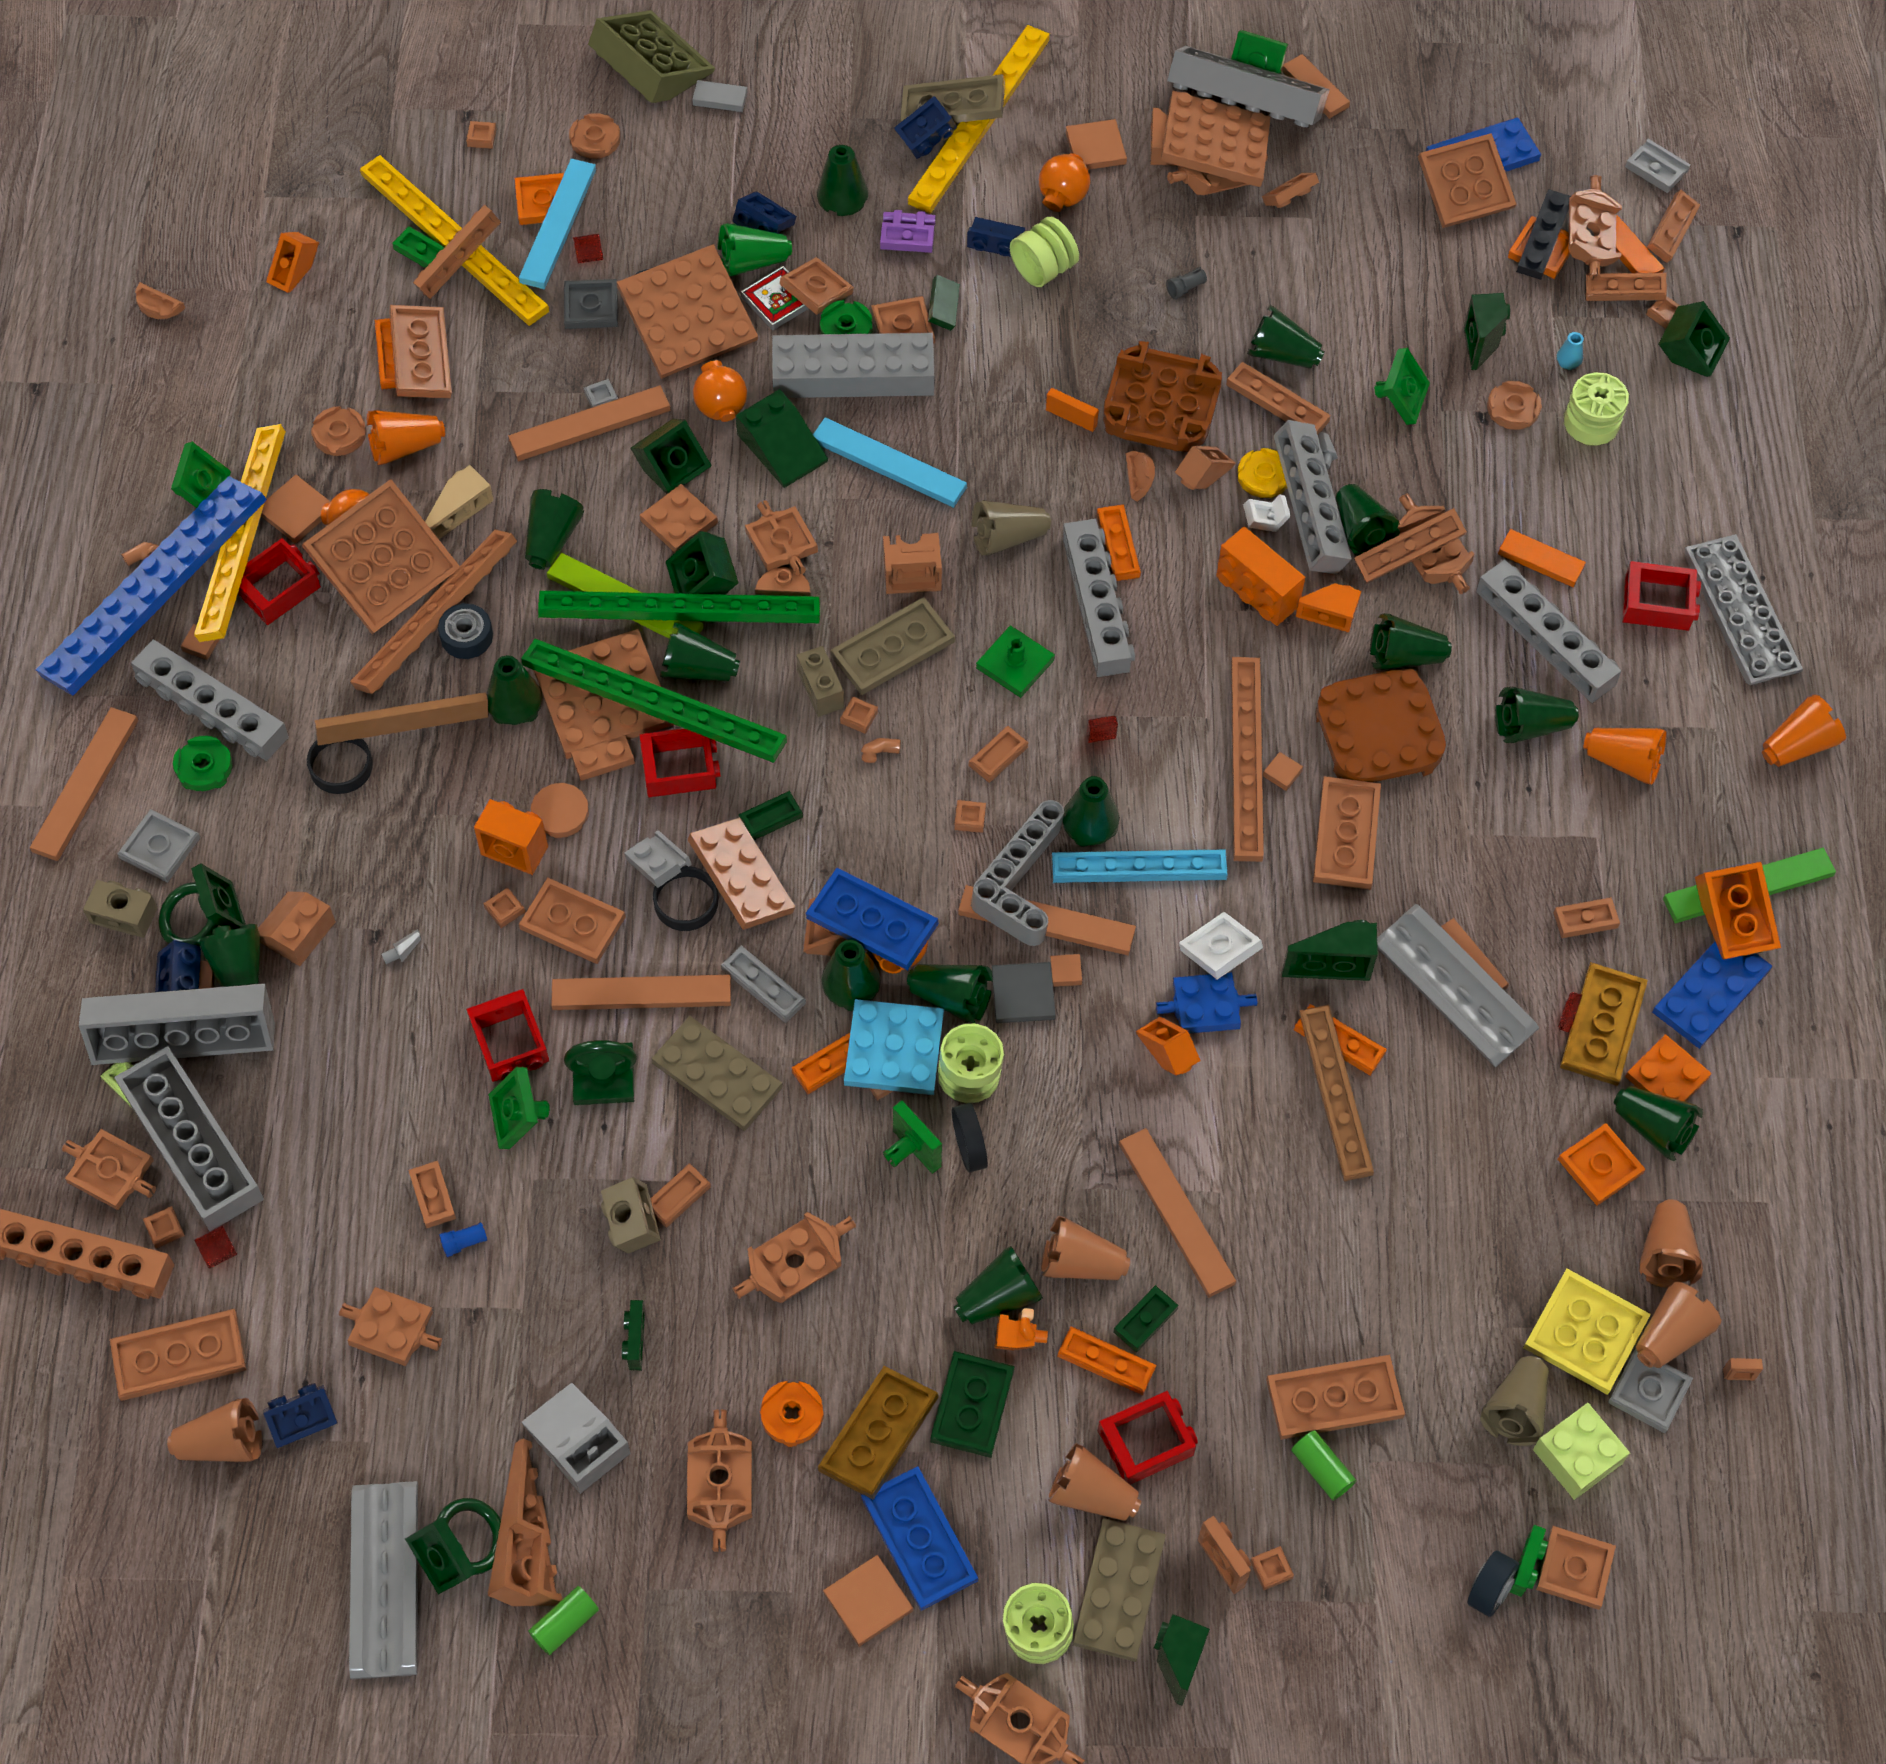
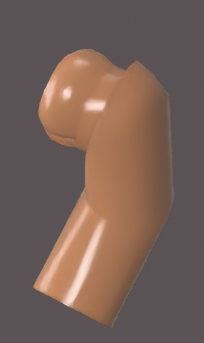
[121,542,158,566]
[861,738,901,763]

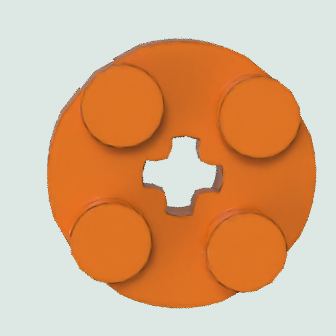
[760,1381,824,1447]

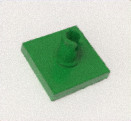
[1231,30,1289,74]
[1374,348,1430,425]
[171,441,231,508]
[976,625,1055,698]
[488,1067,550,1149]
[883,1101,942,1174]

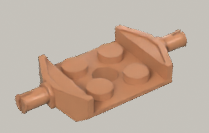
[1167,153,1267,195]
[1569,175,1622,280]
[1398,493,1475,594]
[733,1212,856,1303]
[687,1409,752,1552]
[955,1673,1085,1764]

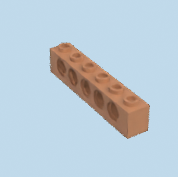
[0,1209,174,1299]

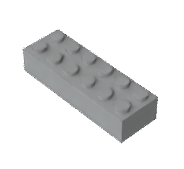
[1167,46,1330,127]
[772,333,934,398]
[79,984,275,1065]
[114,1046,264,1232]

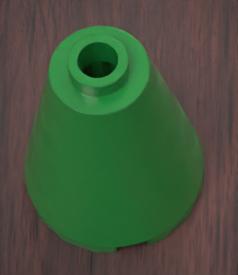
[717,223,792,277]

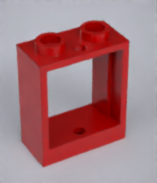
[237,538,321,626]
[1622,561,1701,631]
[639,728,721,798]
[466,989,550,1082]
[1097,1390,1198,1485]

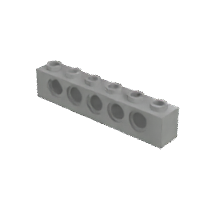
[1274,420,1352,575]
[1062,519,1135,677]
[1476,559,1621,703]
[131,639,289,761]

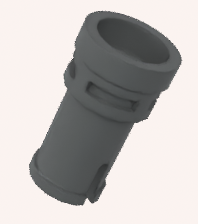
[1166,267,1207,299]

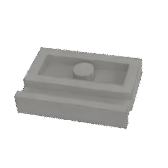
[1625,139,1691,194]
[624,830,692,888]

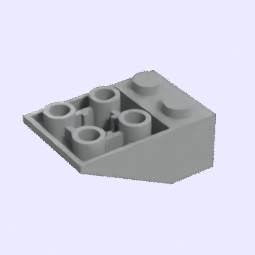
[521,1383,631,1494]

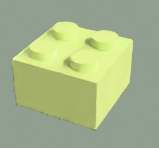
[1533,1403,1630,1500]

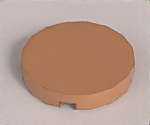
[569,113,620,159]
[1487,381,1542,430]
[311,407,366,456]
[531,783,589,838]

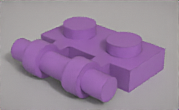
[880,210,936,253]

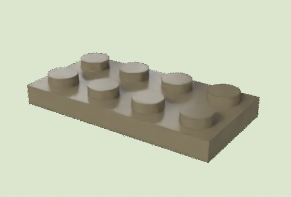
[900,74,1005,123]
[831,597,955,696]
[651,1016,783,1131]
[1072,1518,1166,1662]

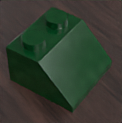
[1463,293,1510,370]
[1658,301,1730,377]
[630,419,712,494]
[665,531,739,595]
[1154,1614,1210,1706]

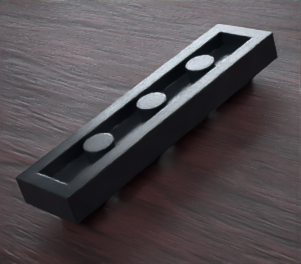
[1516,189,1571,280]

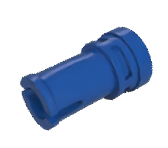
[439,1222,487,1257]

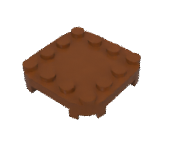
[1103,341,1222,452]
[1315,669,1446,782]

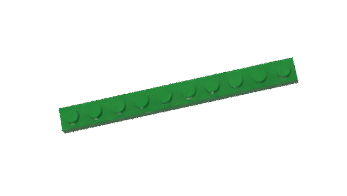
[538,591,820,624]
[521,639,787,763]

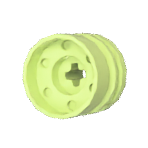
[1010,217,1079,287]
[1564,372,1629,446]
[937,1023,1004,1103]
[1003,1583,1074,1664]

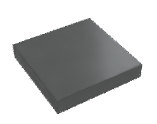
[564,279,618,329]
[992,962,1056,1023]

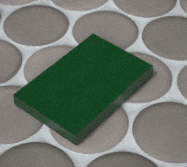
[930,1351,1015,1458]

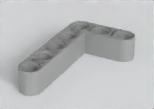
[971,800,1064,946]

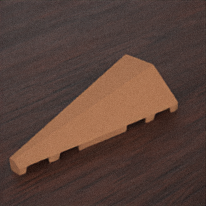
[487,1438,562,1606]

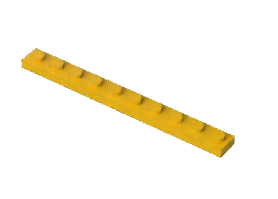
[908,25,1050,214]
[360,155,549,326]
[194,424,286,642]

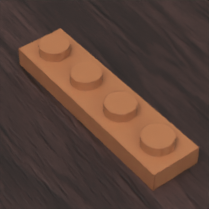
[413,205,501,299]
[1226,362,1331,435]
[1354,508,1467,584]

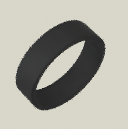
[307,738,373,794]
[653,866,718,931]
[951,1103,988,1173]

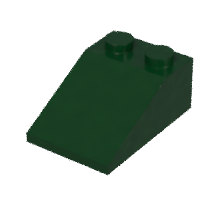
[735,389,828,488]
[1281,920,1378,981]

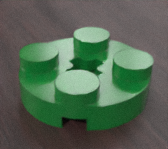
[820,300,873,334]
[173,736,233,791]

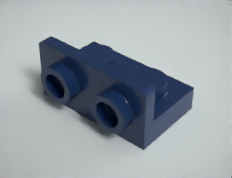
[894,96,957,159]
[733,191,797,234]
[967,217,1025,257]
[155,940,201,992]
[263,1383,338,1448]

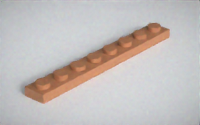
[350,530,517,694]
[1231,657,1264,862]

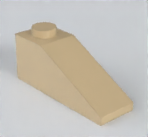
[425,465,494,539]

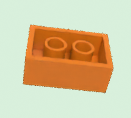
[1216,526,1306,626]

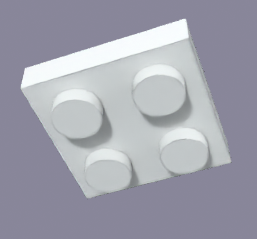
[1179,912,1263,980]

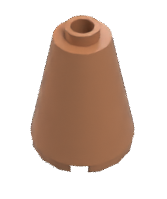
[1639,1199,1703,1288]
[1041,1216,1130,1280]
[1636,1282,1722,1368]
[167,1398,262,1462]
[1049,1443,1141,1521]

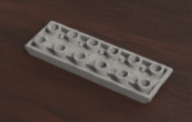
[1685,534,1803,685]
[1377,904,1539,1068]
[349,1481,418,1680]

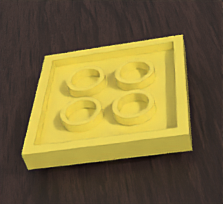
[1523,1268,1651,1395]

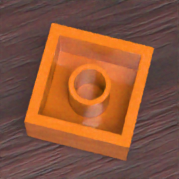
[474,799,548,875]

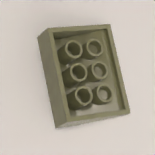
[588,10,715,103]

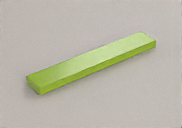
[547,553,703,639]

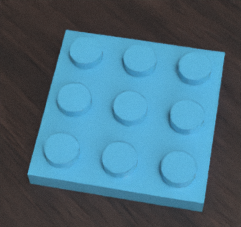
[844,999,944,1095]

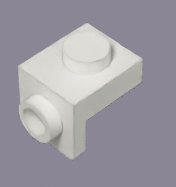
[1243,495,1290,532]

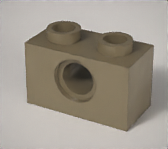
[796,646,844,717]
[83,880,158,938]
[601,1177,661,1254]

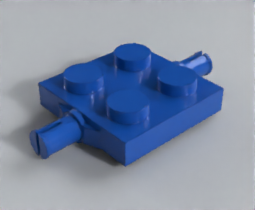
[1156,972,1258,1034]

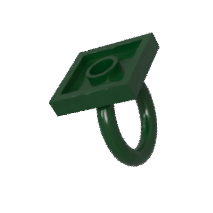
[158,863,246,946]
[564,1040,637,1105]
[405,1498,501,1595]

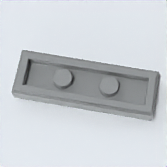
[721,945,806,1023]

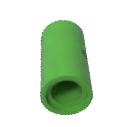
[1291,1430,1357,1501]
[528,1586,599,1656]

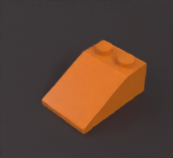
[1695,862,1781,960]

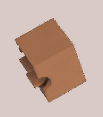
[883,533,942,594]

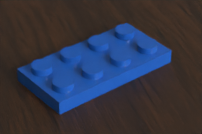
[1426,117,1541,172]
[805,868,939,971]
[1652,942,1772,1049]
[861,1466,978,1611]

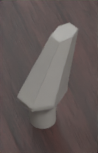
[1319,432,1338,470]
[381,929,421,964]

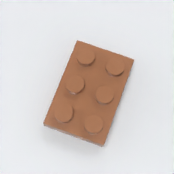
[519,877,626,964]

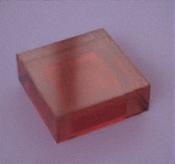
[573,234,604,264]
[1086,716,1118,743]
[1558,992,1582,1033]
[194,1226,237,1269]

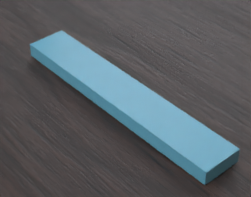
[519,159,596,289]
[813,417,967,508]
[1052,850,1228,883]

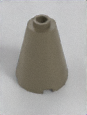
[972,500,1051,555]
[1480,1356,1549,1446]

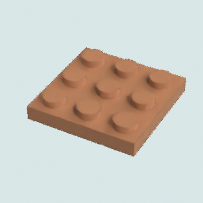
[1418,133,1517,228]

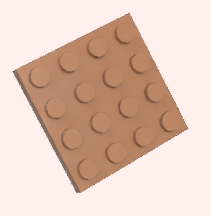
[1161,91,1271,187]
[617,244,758,379]
[302,479,461,635]
[533,629,674,759]

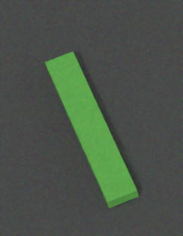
[1663,847,1836,923]

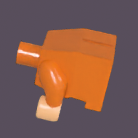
[995,1308,1048,1351]

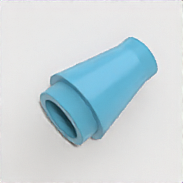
[1557,332,1584,370]

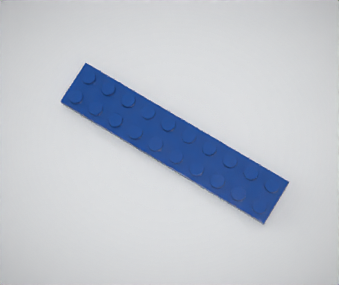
[36,476,267,696]

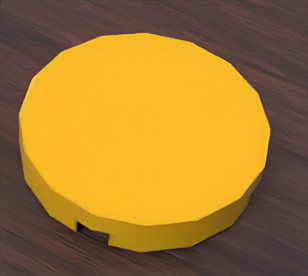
[1237,448,1287,498]

